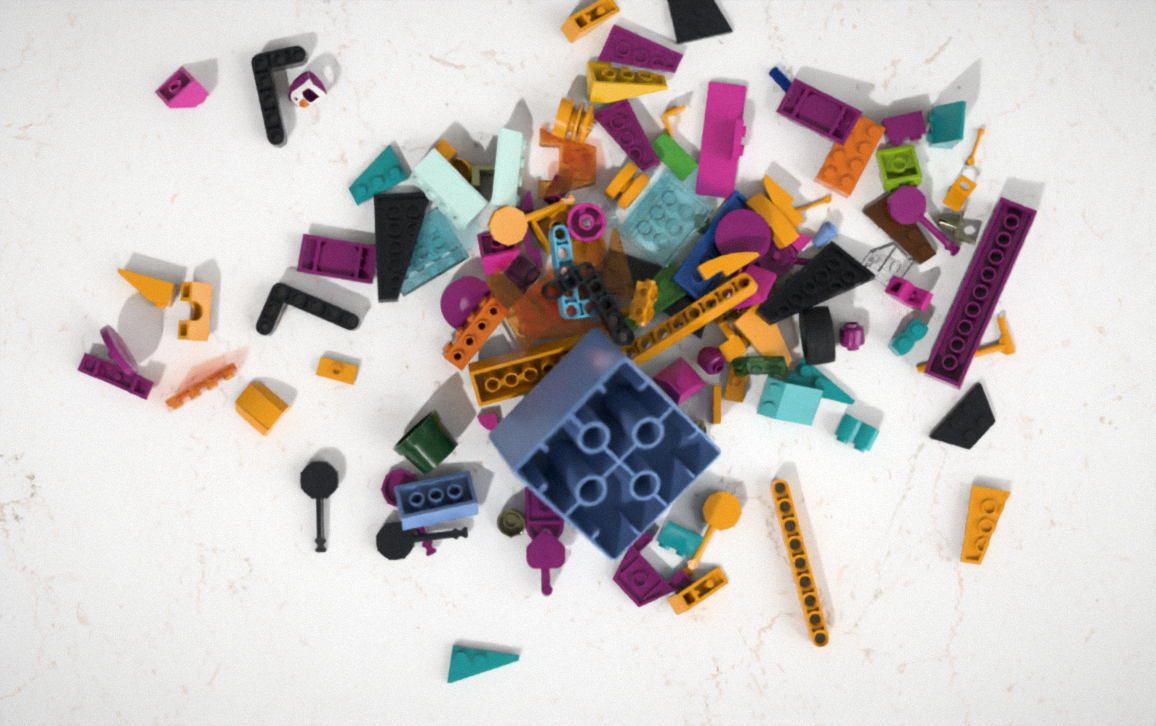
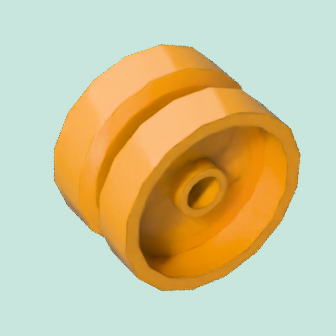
[604,161,651,211]

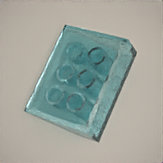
[617,172,714,269]
[374,207,470,296]

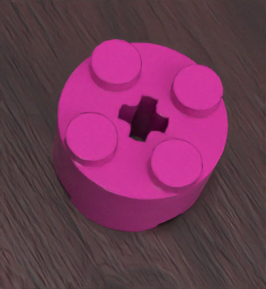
[567,203,606,243]

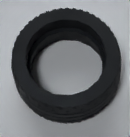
[799,306,836,365]

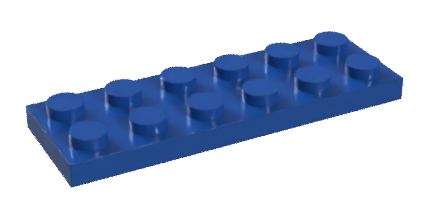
[670,190,748,301]

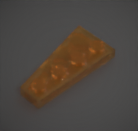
[484,268,552,351]
[165,362,237,413]

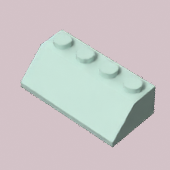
[492,128,526,210]
[409,148,488,232]

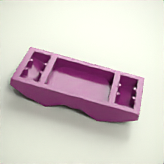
[776,78,862,146]
[297,234,376,284]

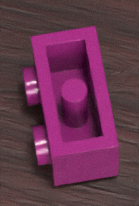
[881,110,927,146]

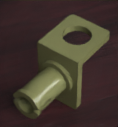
[937,212,976,245]

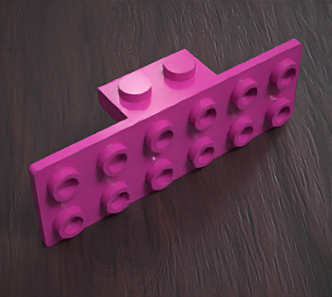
[695,82,747,199]

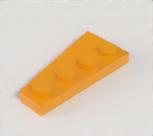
[960,485,1011,565]

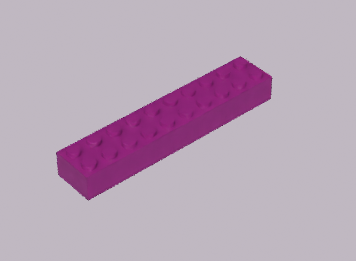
[924,197,1037,390]

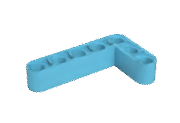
[548,225,618,319]

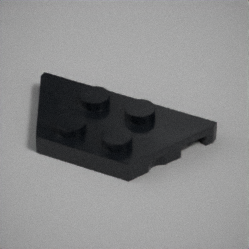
[928,383,996,450]

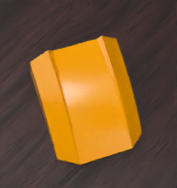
[529,204,585,256]
[235,381,291,436]

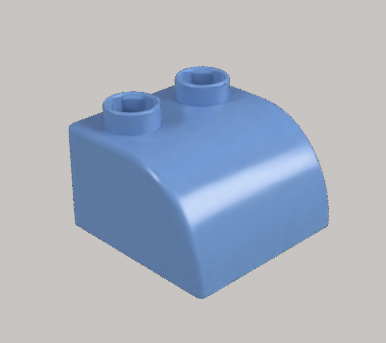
[489,328,721,561]

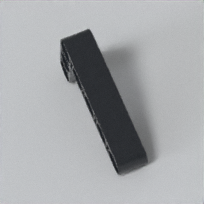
[251,46,308,148]
[541,262,635,346]
[256,283,361,336]

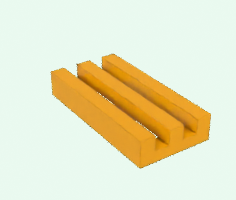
[712,385,721,424]

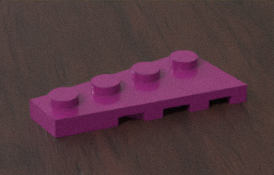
[598,24,683,73]
[594,99,661,173]

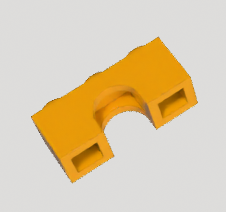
[178,282,212,341]

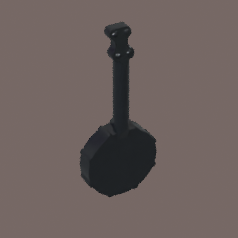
[300,461,339,553]
[376,521,468,561]

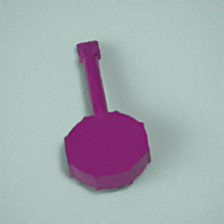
[887,186,960,256]
[756,238,811,277]
[381,469,437,556]

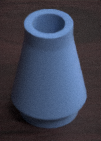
[811,221,839,249]

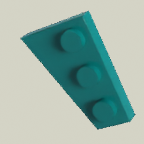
[348,145,408,206]

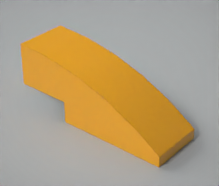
[761,175,804,229]
[745,192,800,249]
[696,252,760,281]

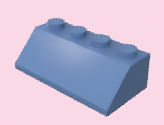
[394,471,478,530]

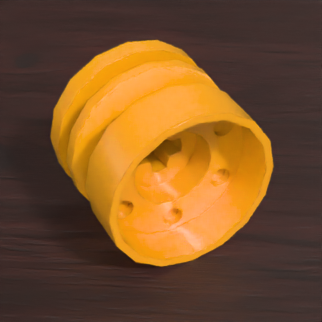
[552,97,594,144]

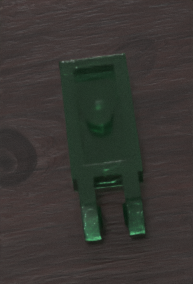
[731,356,788,377]

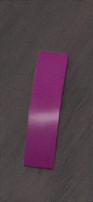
[521,191,543,269]
[77,353,154,400]

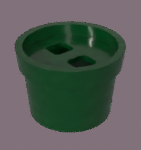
[392,410,459,475]

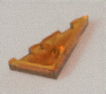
[602,228,635,299]

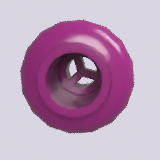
[839,322,865,351]
[697,346,726,375]

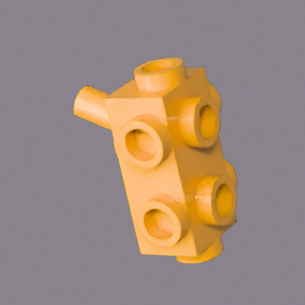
[620,279,659,327]

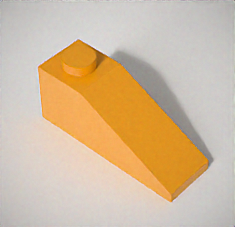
[560,0,620,43]
[118,268,178,309]
[667,566,729,615]

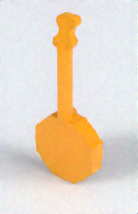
[487,194,575,246]
[683,490,742,576]

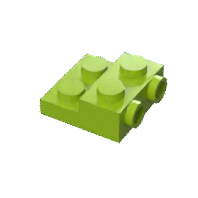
[875,144,923,193]

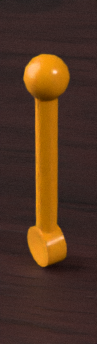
[966,128,985,166]
[795,196,832,213]

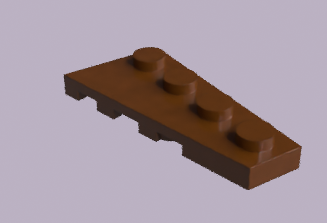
[862,193,936,265]

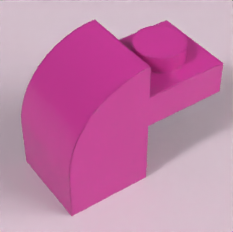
[884,275,933,311]

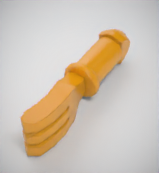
[713,314,735,339]

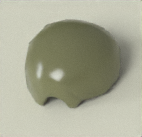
[497,508,526,538]

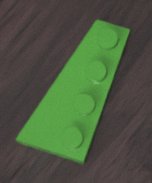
[624,258,687,331]

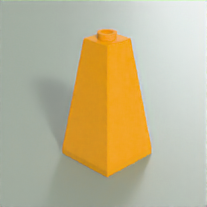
[725,300,792,373]

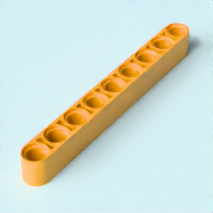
[620,273,758,367]
[770,479,829,647]

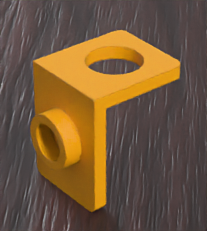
[660,105,686,137]
[943,175,977,212]

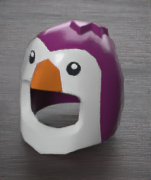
[288,71,327,108]

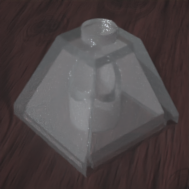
[861,241,915,288]

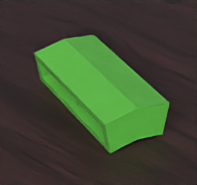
[651,132,699,182]

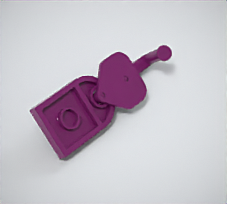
[524,486,565,597]

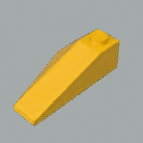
[586,61,668,103]

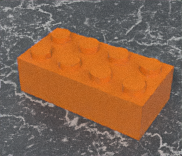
[814,115,886,199]

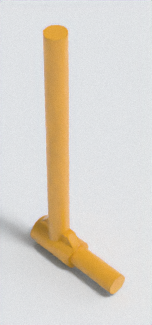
[916,316,1016,373]

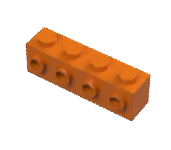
[442,294,509,371]

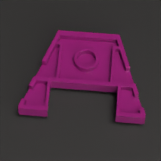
[613,531,694,607]

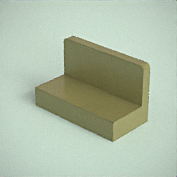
[471,165,495,191]

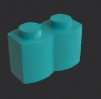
[888,319,929,356]
[834,413,880,453]

